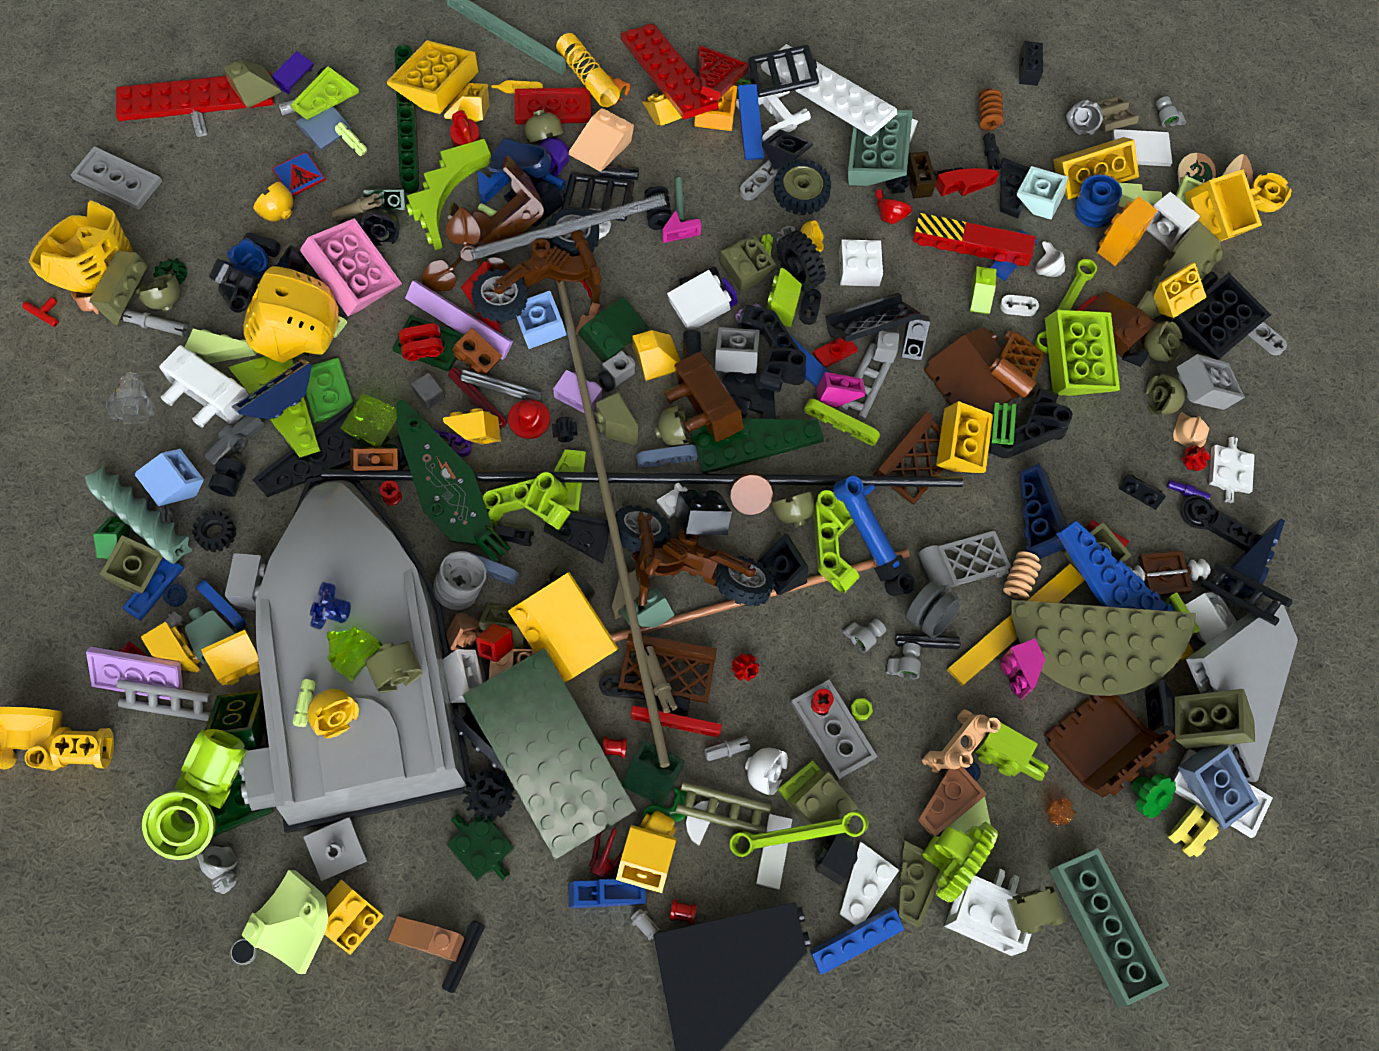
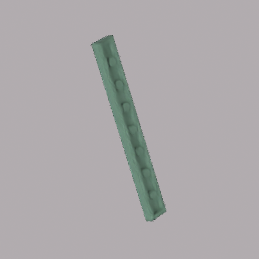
[446,0,566,75]

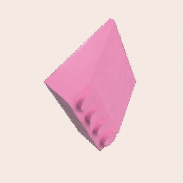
[300,218,402,316]

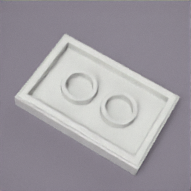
[1112,129,1172,166]

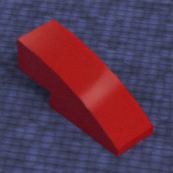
[935,168,999,197]

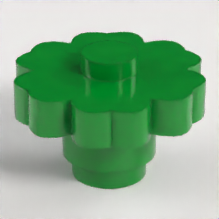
[1132,773,1176,819]

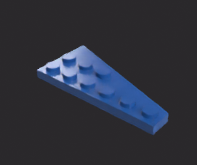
[1056,521,1174,611]

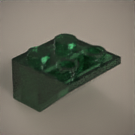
[622,739,685,808]

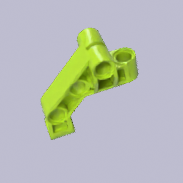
[482,472,571,530]
[812,490,860,593]

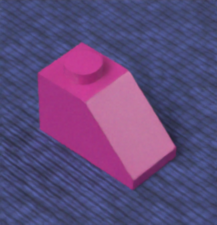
[816,372,866,407]

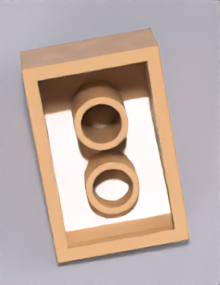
[569,108,634,172]

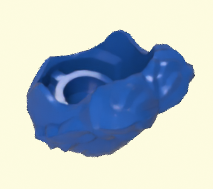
[227,238,269,272]

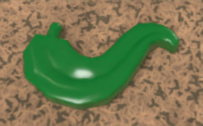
[643,788,687,823]

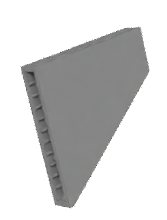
[1186,601,1298,782]

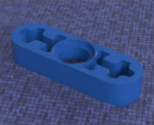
[195,579,247,630]

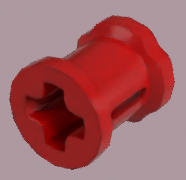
[379,480,402,506]
[811,689,834,714]
[603,736,627,758]
[670,899,697,925]

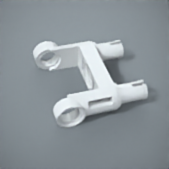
[736,82,810,141]

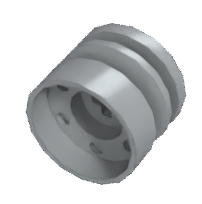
[433,551,486,610]

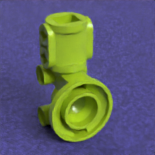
[142,729,248,860]

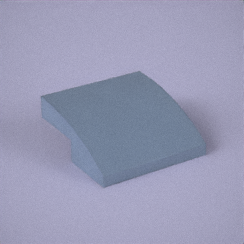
[296,107,352,151]

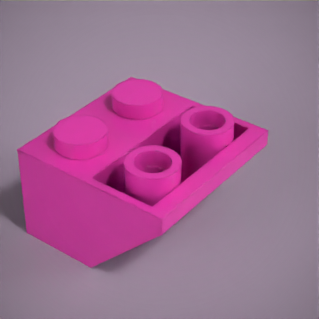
[1000,639,1045,700]

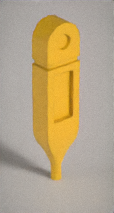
[491,80,543,94]

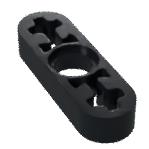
[599,674,659,700]

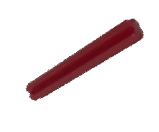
[448,367,508,429]

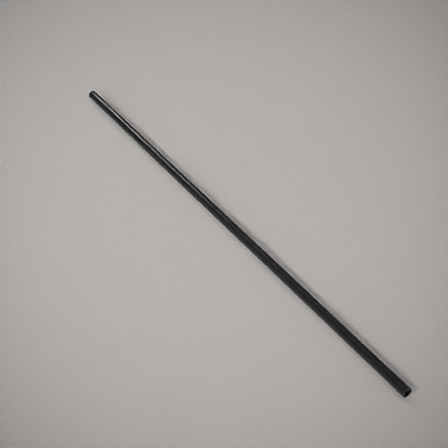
[321,469,963,487]

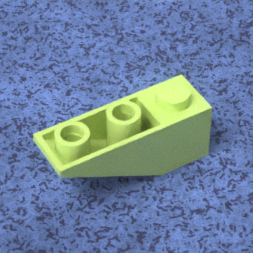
[185,329,257,364]

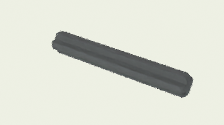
[460,369,542,401]

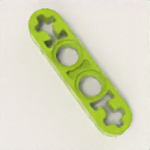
[804,399,880,446]

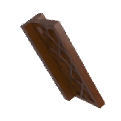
[873,411,944,505]
[619,633,717,704]

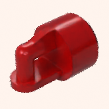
[450,110,481,147]

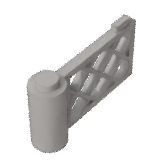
[918,531,1012,594]

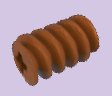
[979,89,1004,131]

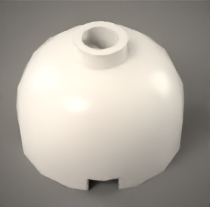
[745,747,788,795]

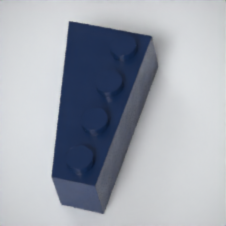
[1020,464,1067,559]

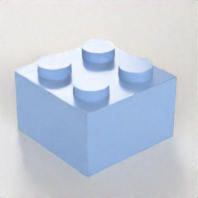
[516,291,567,349]

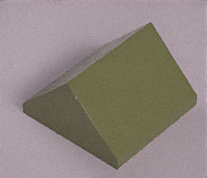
[100,535,163,594]

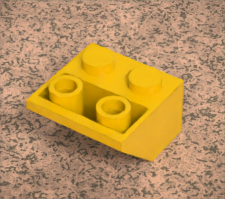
[444,83,489,122]
[642,93,682,126]
[1153,262,1206,318]
[443,408,501,444]
[141,622,200,673]
[616,825,677,893]
[324,879,384,955]

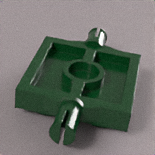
[447,814,514,881]

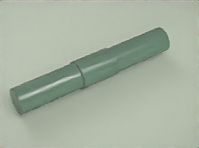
[675,177,684,222]

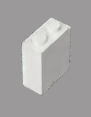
[667,270,731,330]

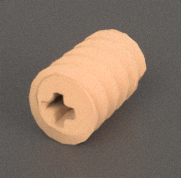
[1003,551,1041,600]

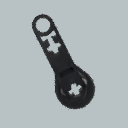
[1181,495,1261,551]

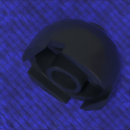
[359,206,400,246]

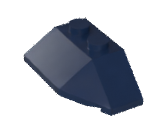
[231,359,312,419]

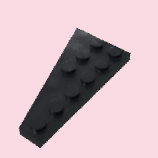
[253,401,390,497]

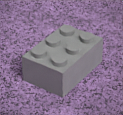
[1176,354,1245,410]

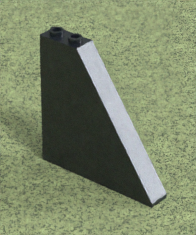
[653,902,811,1051]

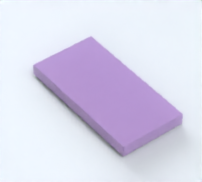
[86,647,183,701]

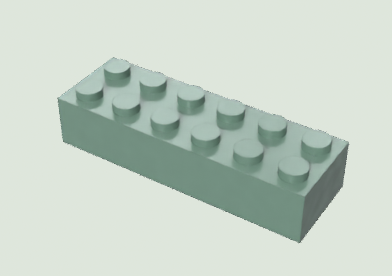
[1049,848,1170,1007]

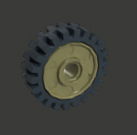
[774,159,831,215]

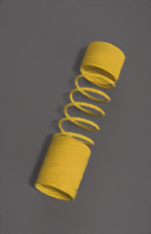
[556,33,620,107]

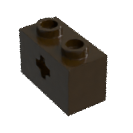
[907,151,936,199]

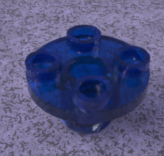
[309,582,351,630]

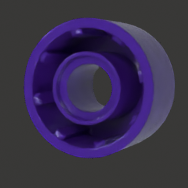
[538,138,569,177]

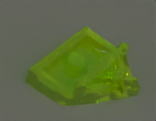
[327,626,383,682]

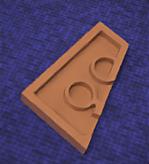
[918,767,987,837]

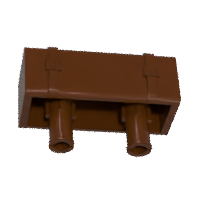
[664,352,744,442]

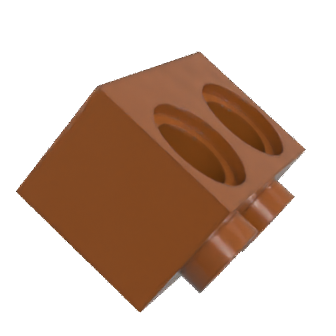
[452,327,502,375]

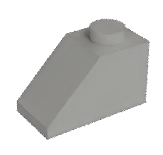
[873,326,899,363]

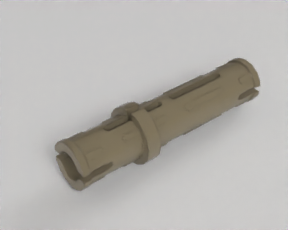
[332,194,382,222]
[645,646,677,713]

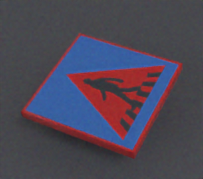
[272,151,326,196]

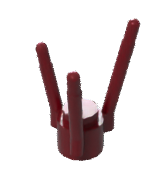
[589,828,624,879]

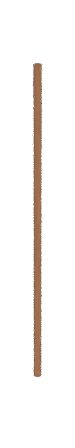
[610,549,910,642]

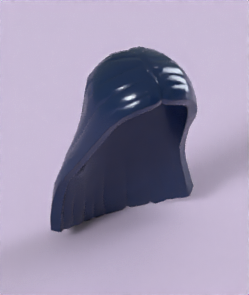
[487,138,552,178]

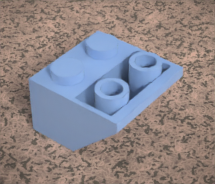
[135,449,204,506]

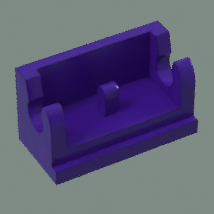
[272,51,314,94]

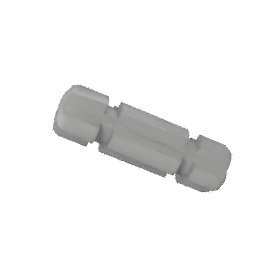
[191,110,208,137]

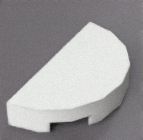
[686,800,719,846]

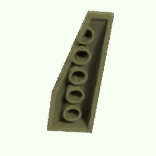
[1137,221,1223,320]

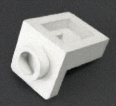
[657,483,688,519]

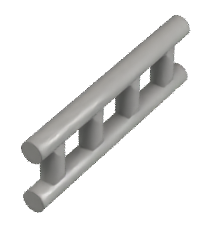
[839,343,892,420]
[116,679,211,721]

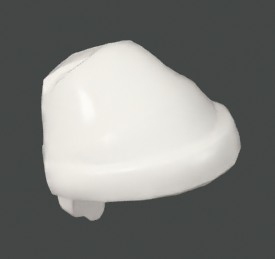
[1035,241,1066,277]

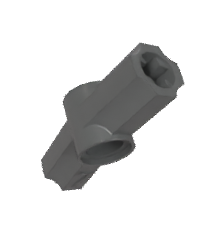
[202,416,264,467]

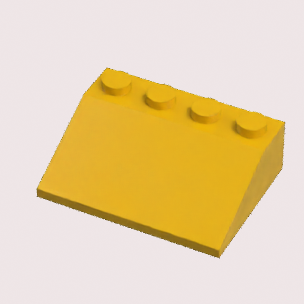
[387,40,479,114]
[508,572,618,683]

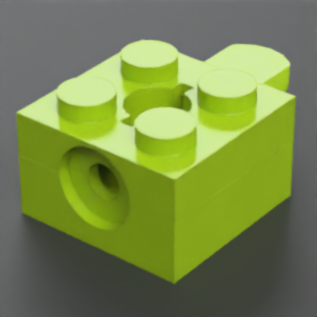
[974,722,1049,781]

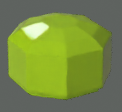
[850,698,873,721]

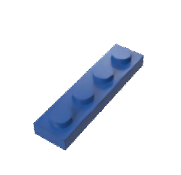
[810,906,904,975]

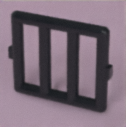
[748,45,819,98]
[561,173,634,222]

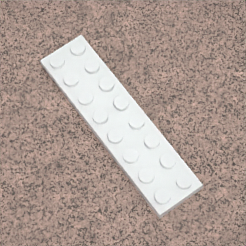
[761,44,897,136]

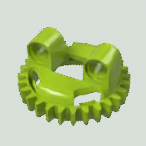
[922,821,998,903]

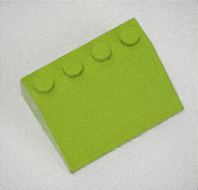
[1045,310,1120,396]

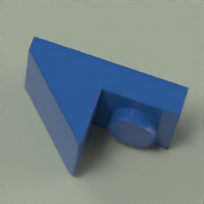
[478,171,510,205]

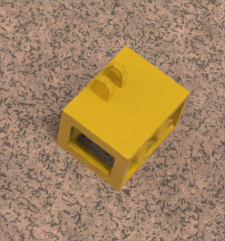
[1184,169,1264,241]

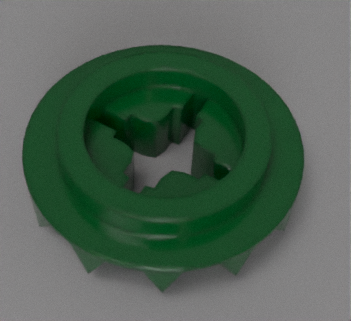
[153,258,187,285]

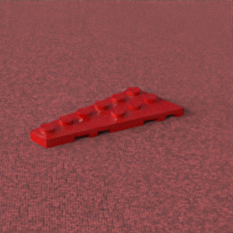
[697,45,749,101]

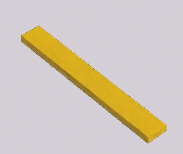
[947,564,1085,686]

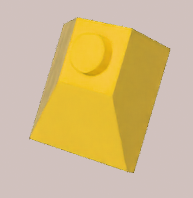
[632,330,681,381]

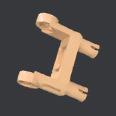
[922,709,1000,773]

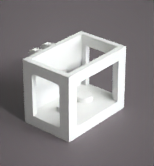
[944,869,1031,956]

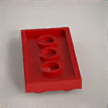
[515,87,591,124]

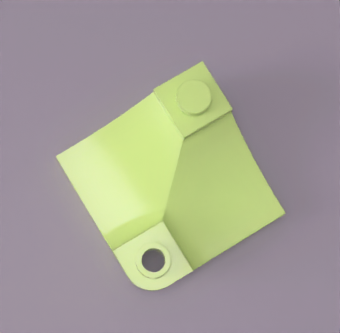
[242,870,328,974]

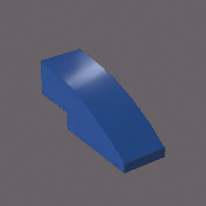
[568,879,646,908]

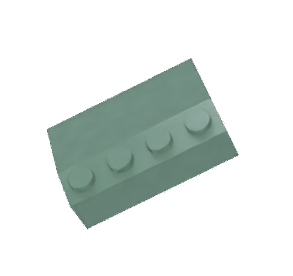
[848,110,913,186]

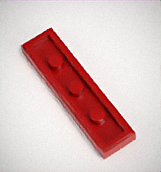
[631,705,722,738]

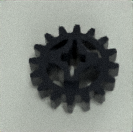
[463,769,515,821]

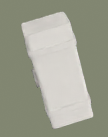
[160,345,249,428]

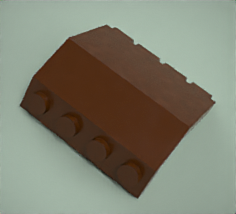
[924,327,1035,414]
[1044,695,1175,797]

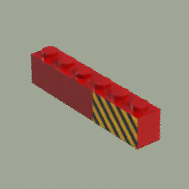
[913,213,1036,266]

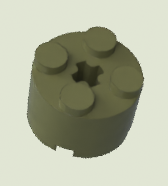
[364,641,422,693]
[1007,885,1066,934]

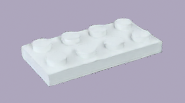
[1173,749,1273,838]

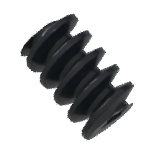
[644,186,671,230]

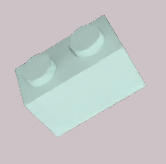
[1017,166,1068,220]

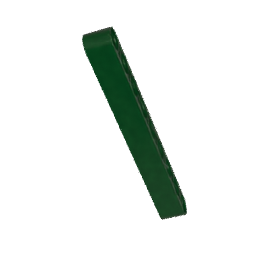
[395,45,420,193]

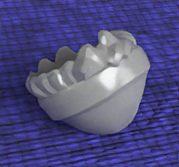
[1066,99,1103,135]

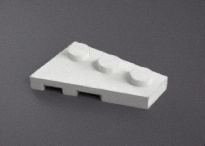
[839,841,899,926]

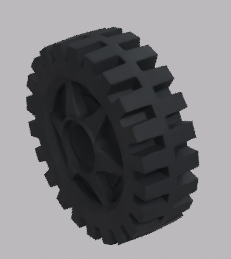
[776,230,826,292]

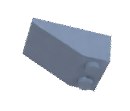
[1178,745,1259,830]

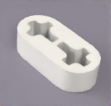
[1000,295,1039,316]

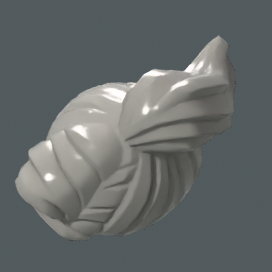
[197,845,238,894]

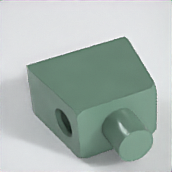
[185,607,236,664]

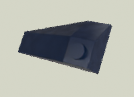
[1221,519,1285,599]

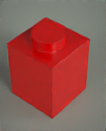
[476,623,514,662]

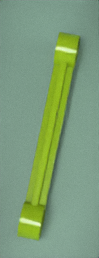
[1034,259,1097,354]
[730,810,869,857]

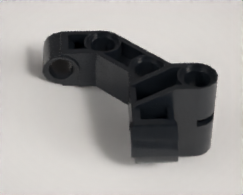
[209,245,308,313]
[738,305,806,392]
[988,388,1073,458]

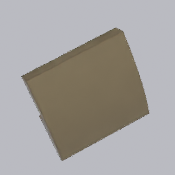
[1096,96,1139,132]

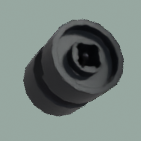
[208,458,246,497]

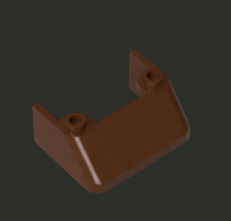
[448,155,544,256]

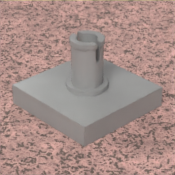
[304,816,367,881]

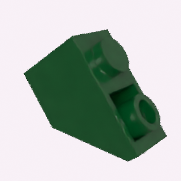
[363,186,406,210]

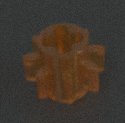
[1046,797,1076,827]

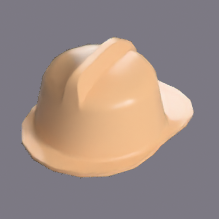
[1173,412,1209,447]

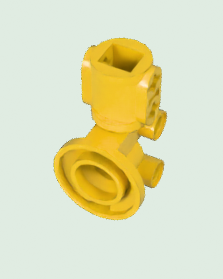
[0,707,114,771]

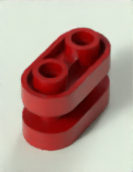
[398,324,444,361]

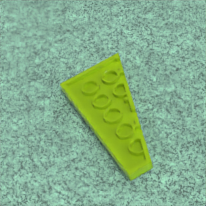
[228,356,320,457]

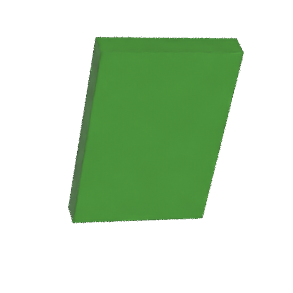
[306,357,353,424]

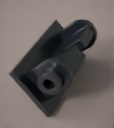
[1119,474,1166,510]

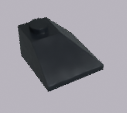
[1145,680,1175,735]

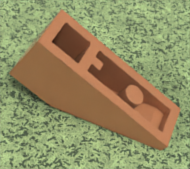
[388,916,465,962]

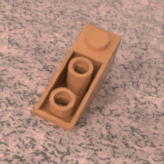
[446,612,483,650]

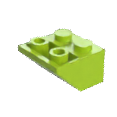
[767,268,802,327]

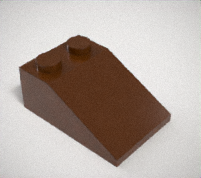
[1083,291,1156,357]

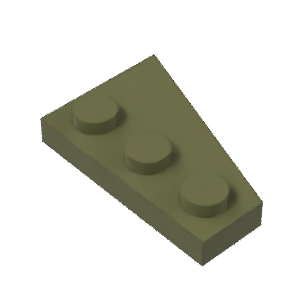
[897,841,940,928]

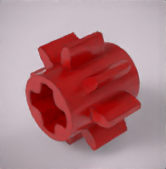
[1181,445,1211,471]
[731,653,760,682]

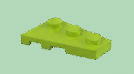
[291,66,359,120]
[554,449,586,513]

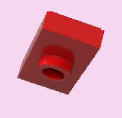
[813,338,858,368]

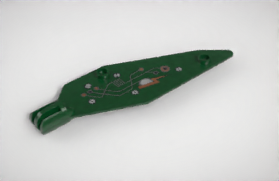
[397,400,511,562]

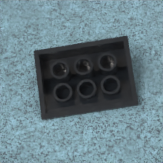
[1171,272,1271,360]

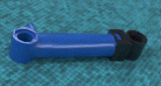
[833,476,915,596]

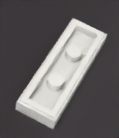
[756,814,792,890]

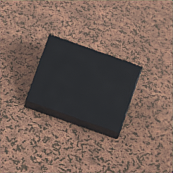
[762,129,813,170]
[757,534,808,595]

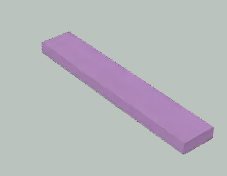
[405,280,513,360]

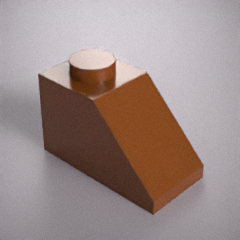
[350,447,398,471]

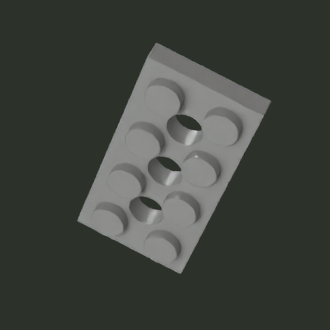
[71,146,162,210]
[790,680,877,780]

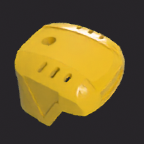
[29,200,133,293]
[243,266,338,363]

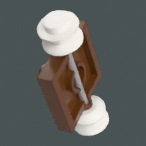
[1127,551,1210,596]

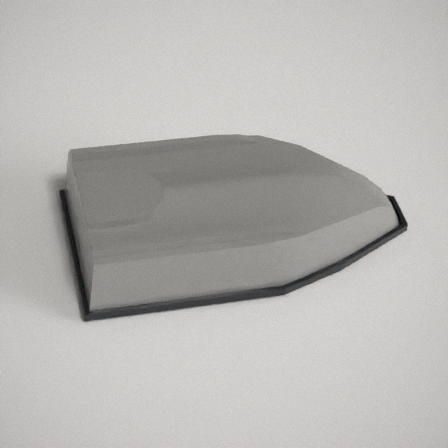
[256,476,471,833]

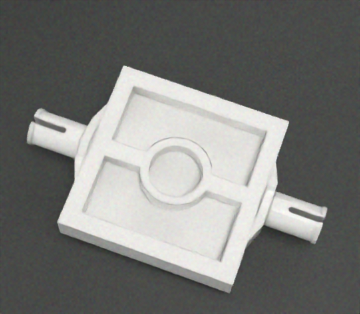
[1209,437,1254,503]

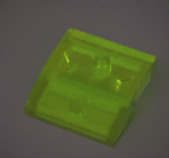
[340,394,397,447]

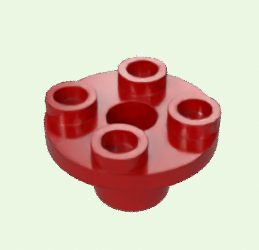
[508,399,550,439]

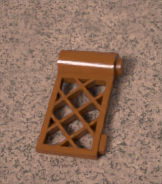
[989,330,1046,398]

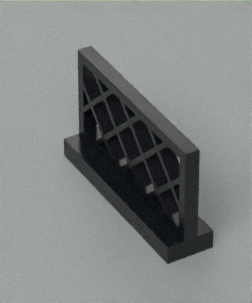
[825,293,921,342]

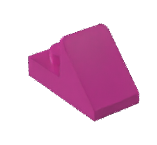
[662,211,701,243]

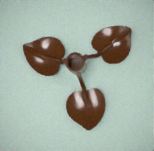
[422,207,511,291]

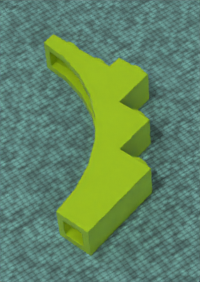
[405,139,491,250]

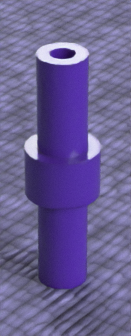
[1167,480,1211,500]

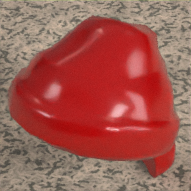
[876,189,912,224]

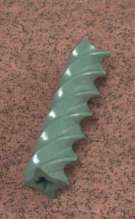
[85,464,192,564]

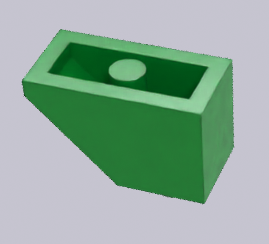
[93,517,130,560]

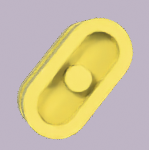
[1167,804,1219,857]

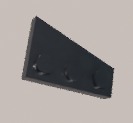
[1000,158,1030,218]

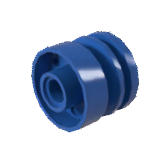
[1075,175,1122,228]

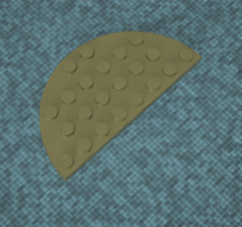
[1011,600,1196,696]

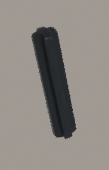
[895,633,961,650]
[442,920,485,993]

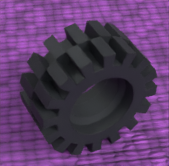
[192,510,236,552]

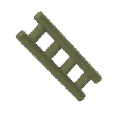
[675,781,771,834]

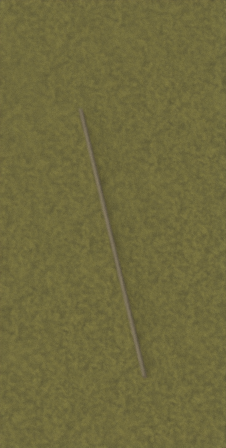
[556,281,670,767]

